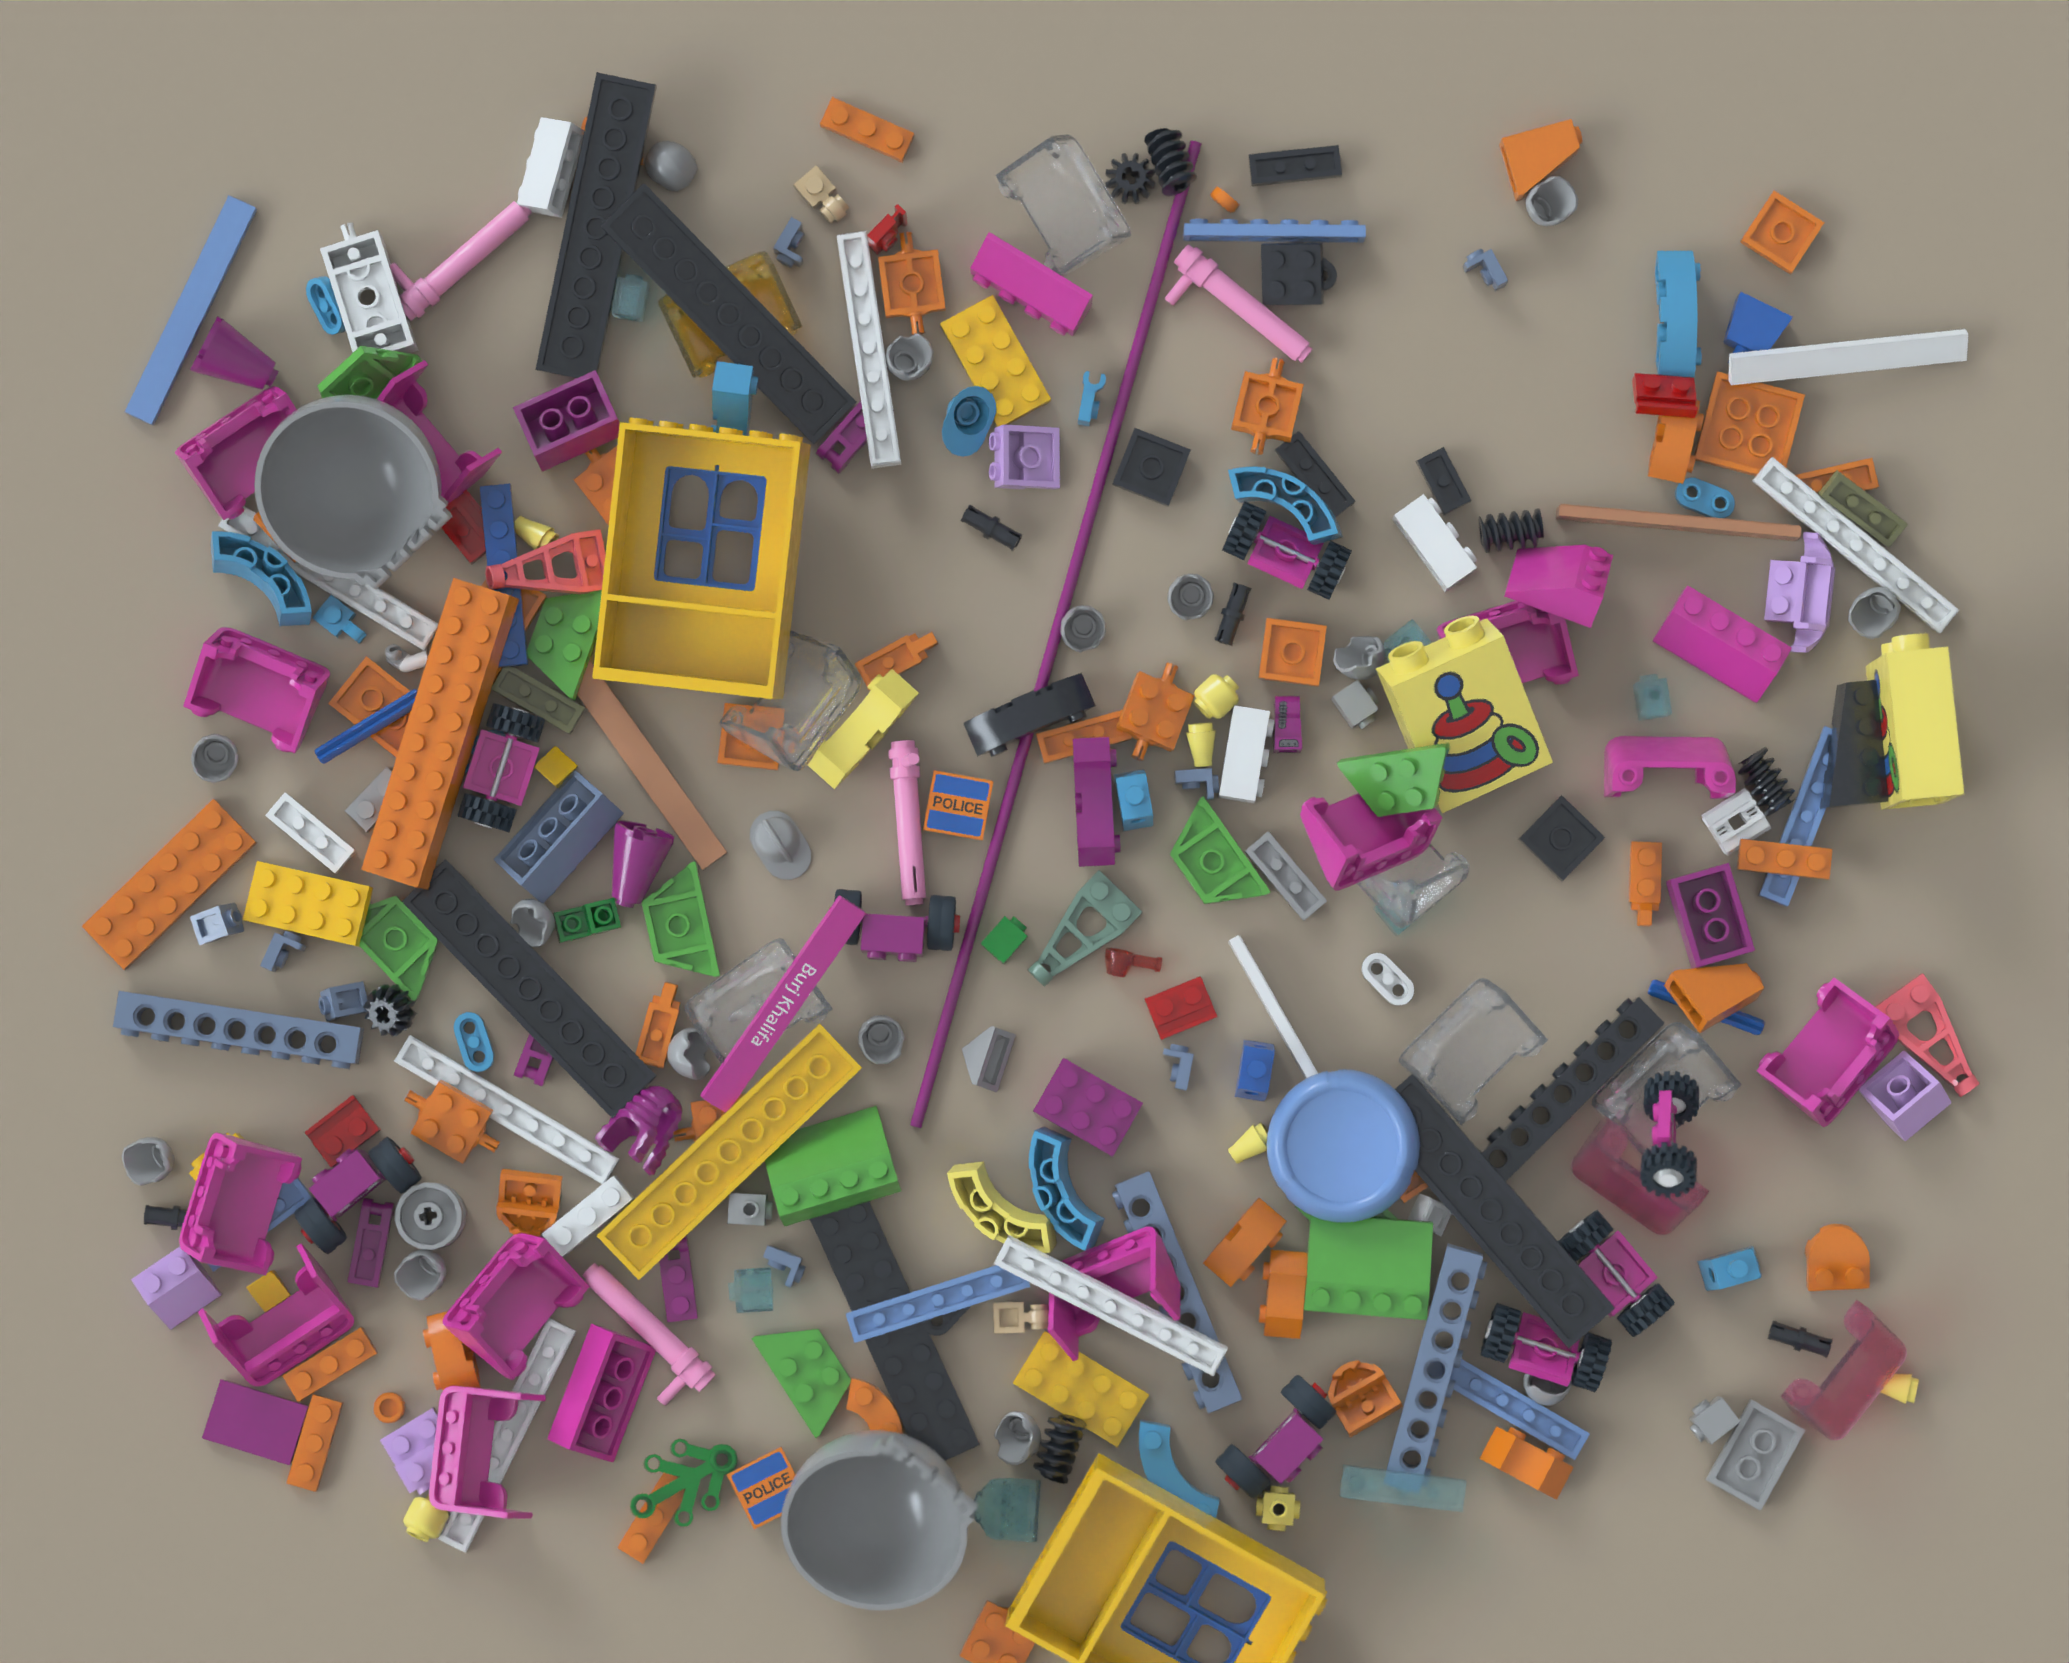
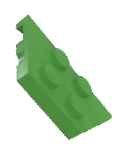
[317,346,422,399]
[527,590,602,701]
[1337,743,1450,817]
[1170,796,1271,904]
[642,862,720,977]
[359,896,439,1001]
[752,1329,851,1438]

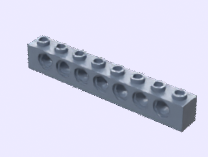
[113,991,364,1069]
[1112,1171,1243,1414]
[1383,1244,1488,1493]

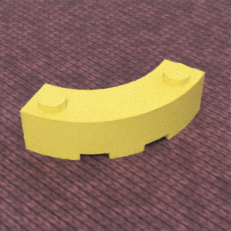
[808,669,919,789]
[947,1162,1057,1253]

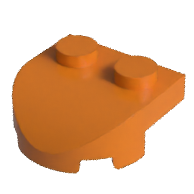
[496,1169,563,1237]
[1805,1224,1870,1291]
[1328,1360,1403,1438]

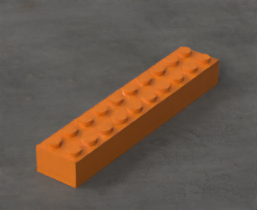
[361,578,519,889]

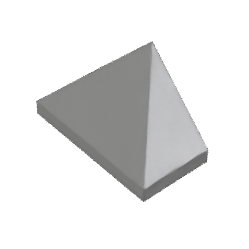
[962,1026,1016,1092]

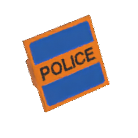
[923,770,993,841]
[726,1446,796,1529]

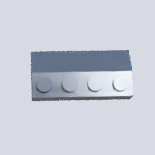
[494,770,624,903]

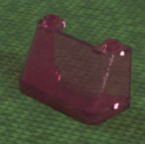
[1571,1119,1710,1235]
[1780,1300,1907,1440]

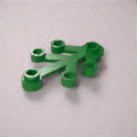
[630,1439,737,1527]

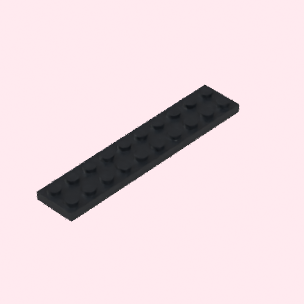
[535,72,657,378]
[600,183,856,444]
[402,859,657,1119]
[1395,1074,1616,1349]
[810,1201,980,1461]

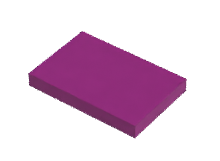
[202,1379,309,1465]

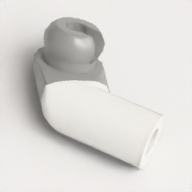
[385,644,428,673]

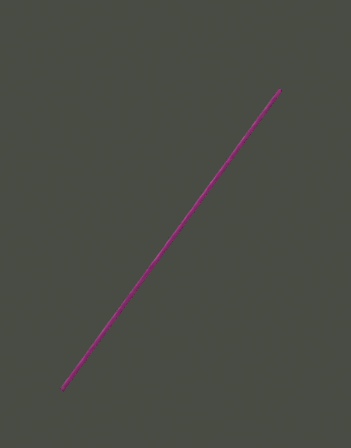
[910,140,1202,1128]

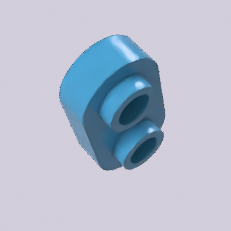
[306,276,346,335]
[1675,477,1735,519]
[453,1012,495,1072]

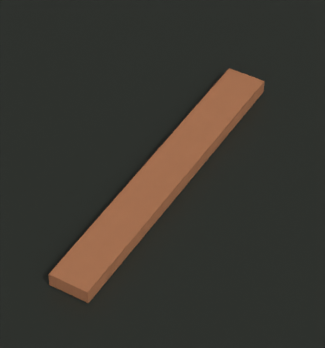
[1556,504,1802,541]
[577,660,727,870]

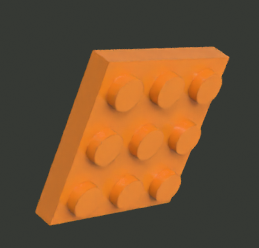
[1695,371,1805,476]

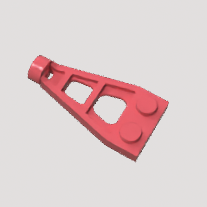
[485,529,606,595]
[1875,973,1980,1097]

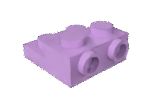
[989,424,1060,489]
[380,1407,438,1495]

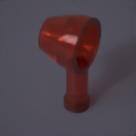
[1105,948,1162,977]

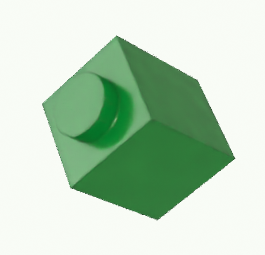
[981,916,1028,965]

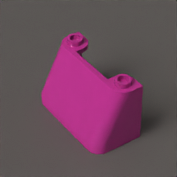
[175,386,297,520]
[1437,601,1579,685]
[183,627,331,753]
[1604,736,1736,799]
[1300,793,1442,891]
[1757,977,1899,1127]
[179,1133,302,1275]
[442,1233,590,1380]

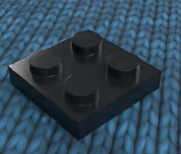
[1261,243,1324,305]
[1112,428,1191,507]
[1519,795,1605,881]

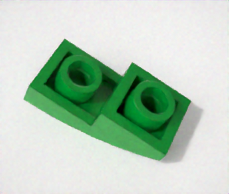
[553,898,621,943]

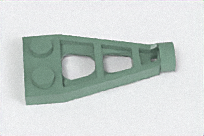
[1028,870,1143,987]

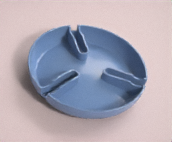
[1266,1069,1420,1223]

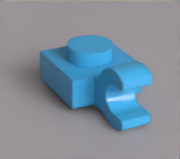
[1078,371,1106,427]
[312,595,367,644]

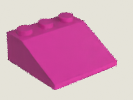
[1504,545,1613,628]

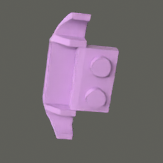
[1764,532,1835,653]

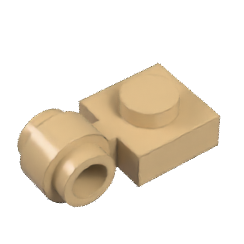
[793,165,849,224]
[993,1302,1049,1334]

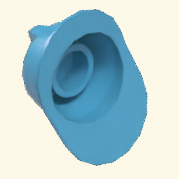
[942,386,996,457]

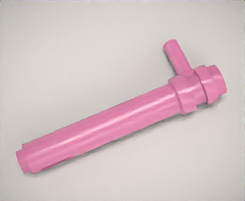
[390,201,532,321]
[1164,244,1313,363]
[888,740,926,906]
[582,1263,716,1406]

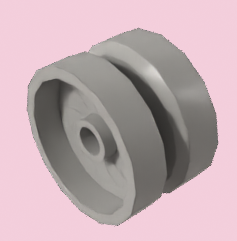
[395,1183,467,1250]

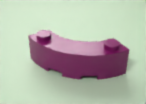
[1073,737,1121,867]

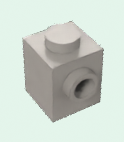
[1331,680,1379,729]
[727,1193,773,1226]
[1689,1396,1741,1444]

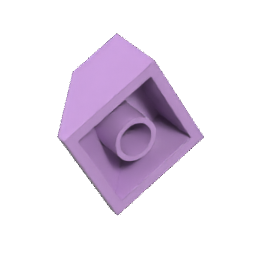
[1859,1050,1952,1141]
[131,1247,222,1330]

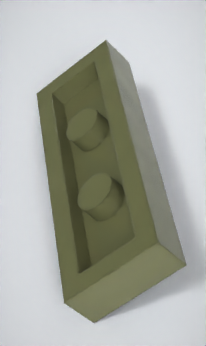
[1818,470,1908,548]
[491,667,585,735]

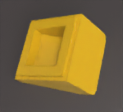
[534,746,578,788]
[246,1270,291,1312]

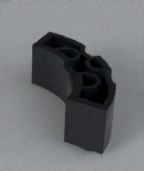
[963,673,1096,757]

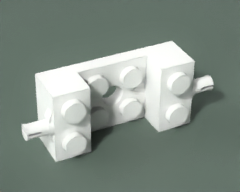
[320,223,418,353]

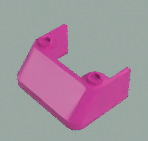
[377,360,502,505]
[1048,1227,1180,1361]
[198,1243,354,1387]
[429,1386,546,1519]

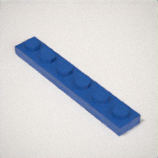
[480,483,528,668]

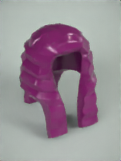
[595,1086,683,1176]

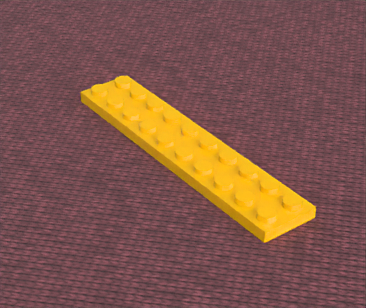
[596,1023,862,1280]

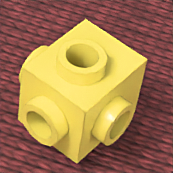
[1256,1486,1300,1531]

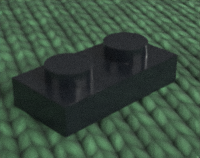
[1416,447,1471,515]

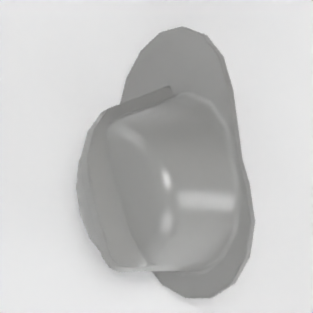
[750,811,811,880]

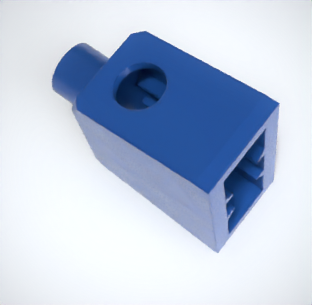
[1723,292,1793,363]
[1234,1040,1275,1102]

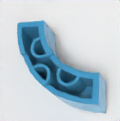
[1654,251,1702,378]
[711,361,759,436]
[1228,467,1343,545]
[211,531,312,626]
[1028,1127,1105,1251]
[1139,1419,1220,1518]

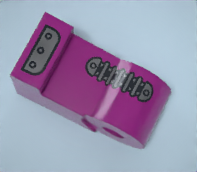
[1273,696,1302,753]

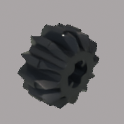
[1105,153,1156,204]
[363,984,417,1037]

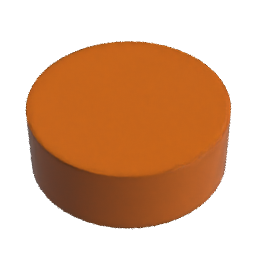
[1210,186,1240,213]
[374,1392,405,1423]

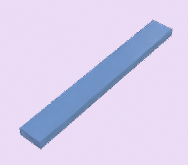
[125,195,257,426]

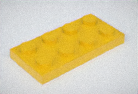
[940,295,1051,427]
[243,861,373,947]
[1013,1330,1149,1447]

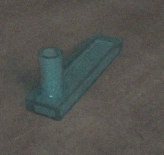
[1339,1465,1467,1512]

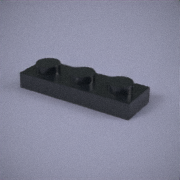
[1248,145,1342,186]
[1275,431,1355,518]

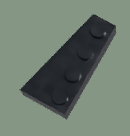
[1820,680,1889,809]

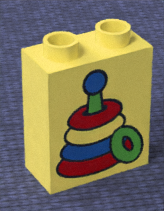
[1376,616,1553,813]
[1866,633,1964,810]

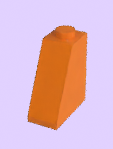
[1499,119,1583,201]
[1664,963,1765,1033]

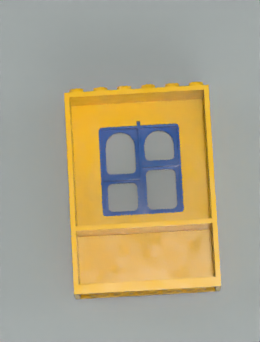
[592,417,811,699]
[1005,1453,1328,1663]

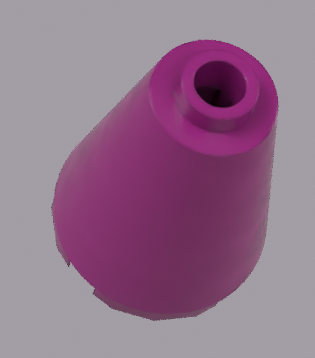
[190,316,279,390]
[612,820,675,908]

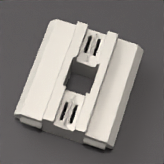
[1701,788,1771,856]

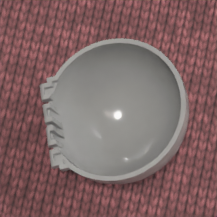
[255,395,452,590]
[781,1430,978,1610]

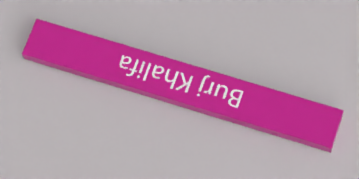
[700,895,866,1113]

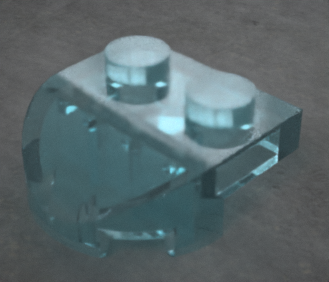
[974,1478,1041,1542]

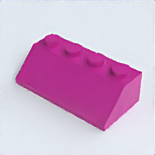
[970,232,1093,336]
[1652,585,1792,703]
[547,1324,656,1463]

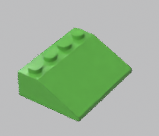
[765,1106,902,1227]
[1304,1216,1433,1320]

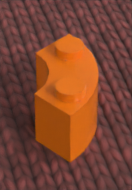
[1648,400,1704,484]
[1203,1198,1287,1287]
[1258,1250,1308,1339]
[423,1311,481,1391]
[846,1377,904,1434]
[1479,1426,1574,1500]

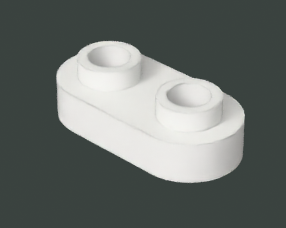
[1361,953,1414,1006]

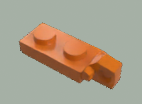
[854,632,939,691]
[1629,842,1662,926]
[635,982,681,1069]

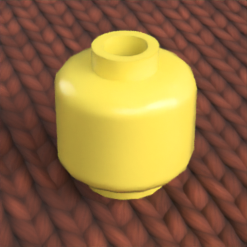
[1194,674,1239,719]
[403,1494,449,1542]

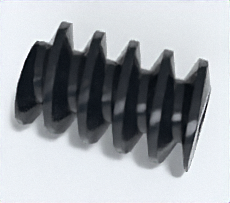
[1144,128,1197,196]
[1479,508,1544,553]
[1737,747,1796,817]
[1033,1414,1087,1484]

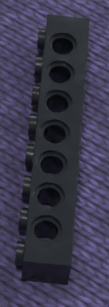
[1478,997,1665,1181]

